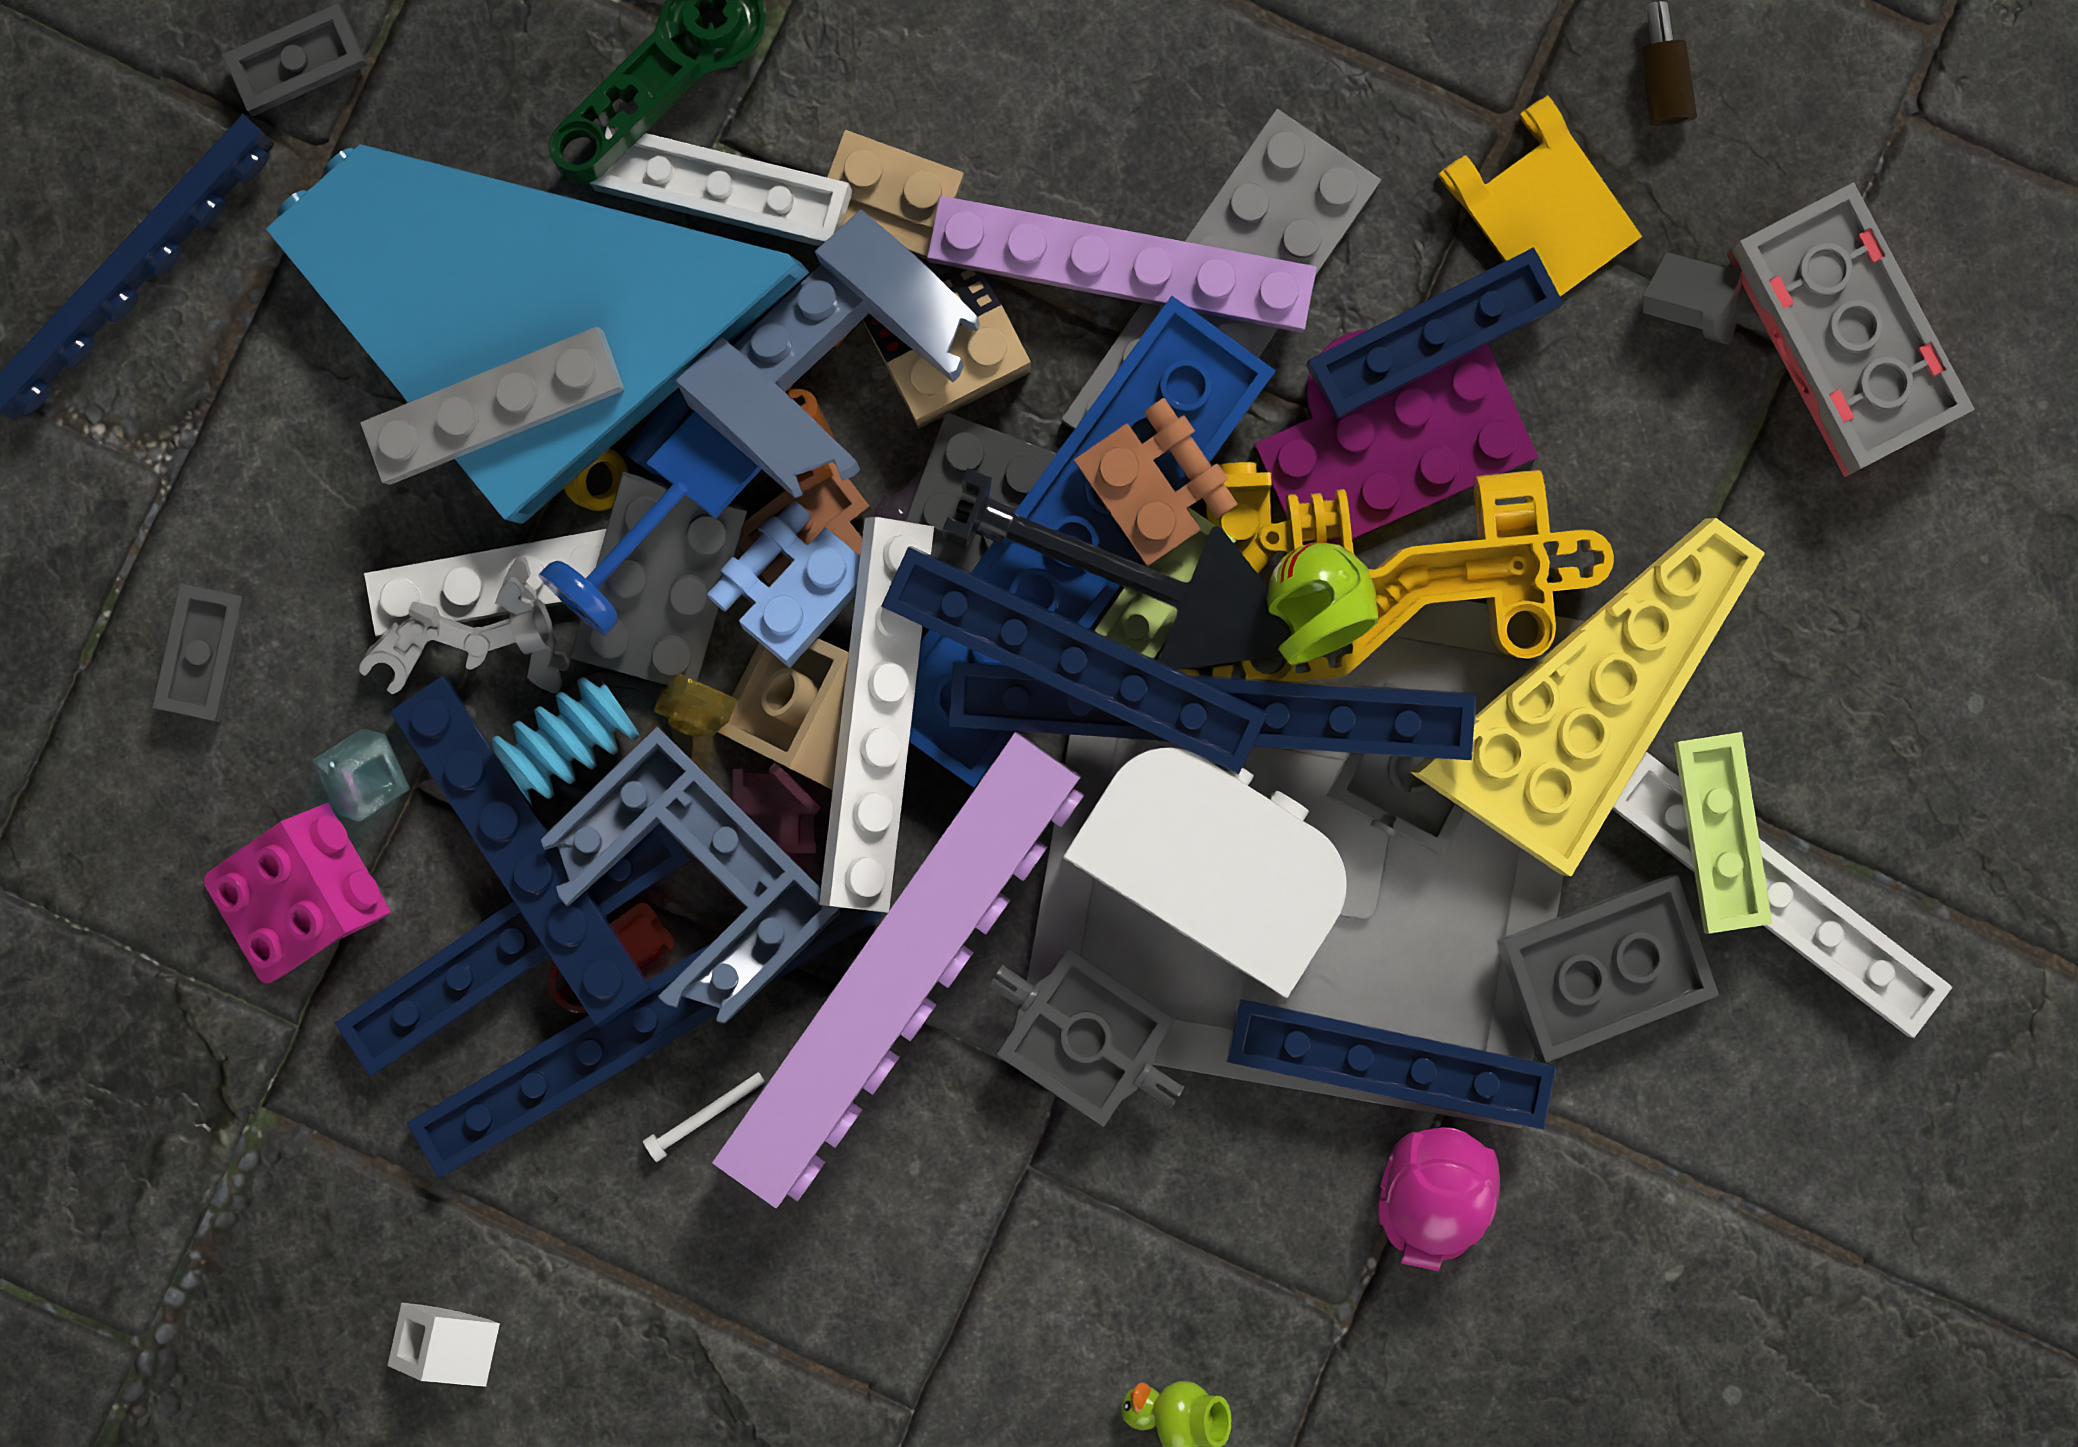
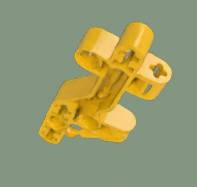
[1178,470,1614,682]

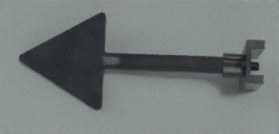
[943,468,1291,670]

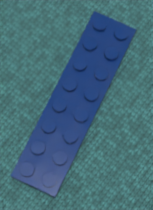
[909,295,1276,788]

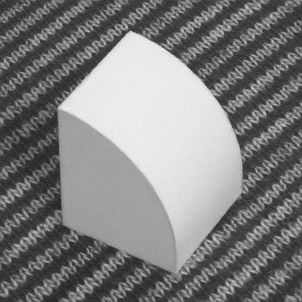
[388,1303,500,1387]

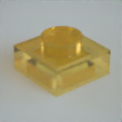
[654,674,737,737]

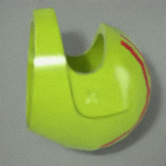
[1267,542,1378,665]

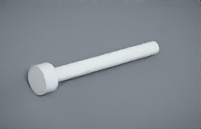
[643,1072,766,1162]

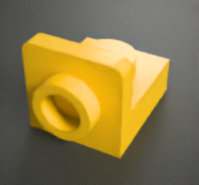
[1206,462,1272,553]

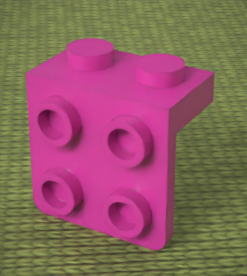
[204,803,391,983]

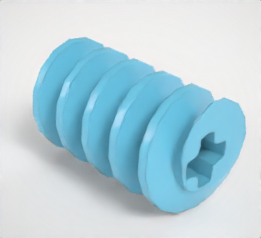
[491,677,639,805]

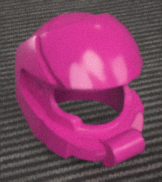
[1377,1127,1500,1271]

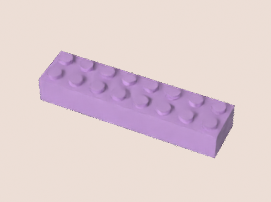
[712,732,1085,1209]

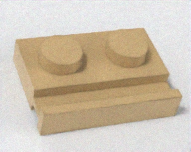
[827,130,964,261]

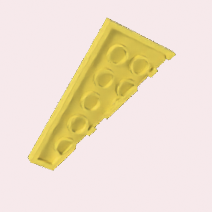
[1410,518,1765,877]

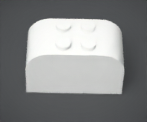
[1063,748,1347,998]

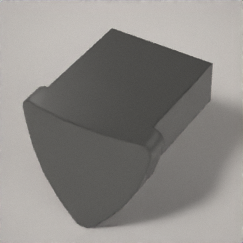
[1643,252,1742,345]

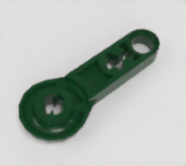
[548,0,767,184]

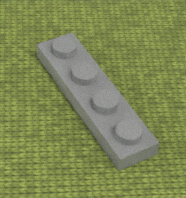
[360,327,625,485]

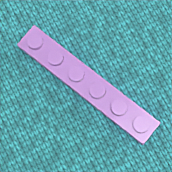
[927,196,1317,333]

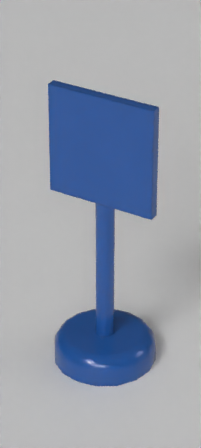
[538,411,761,636]

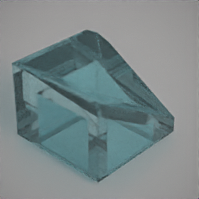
[312,729,410,822]

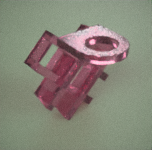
[733,762,822,853]

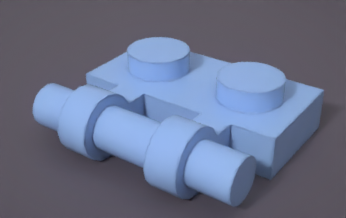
[707,501,860,668]

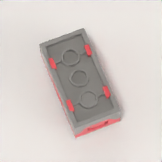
[1726,182,1975,477]

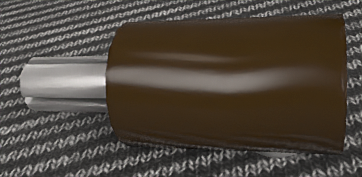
[1639,1,1697,126]

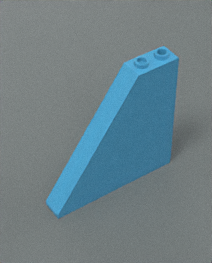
[266,144,809,524]

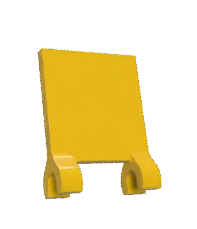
[1438,95,1642,297]

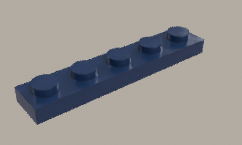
[1226,998,1557,1130]

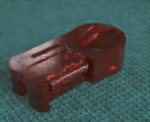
[548,903,675,1014]

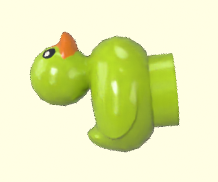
[1121,1380,1232,1447]

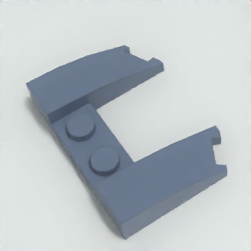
[676,209,980,498]
[541,727,840,1024]

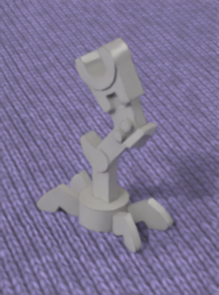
[359,556,570,694]

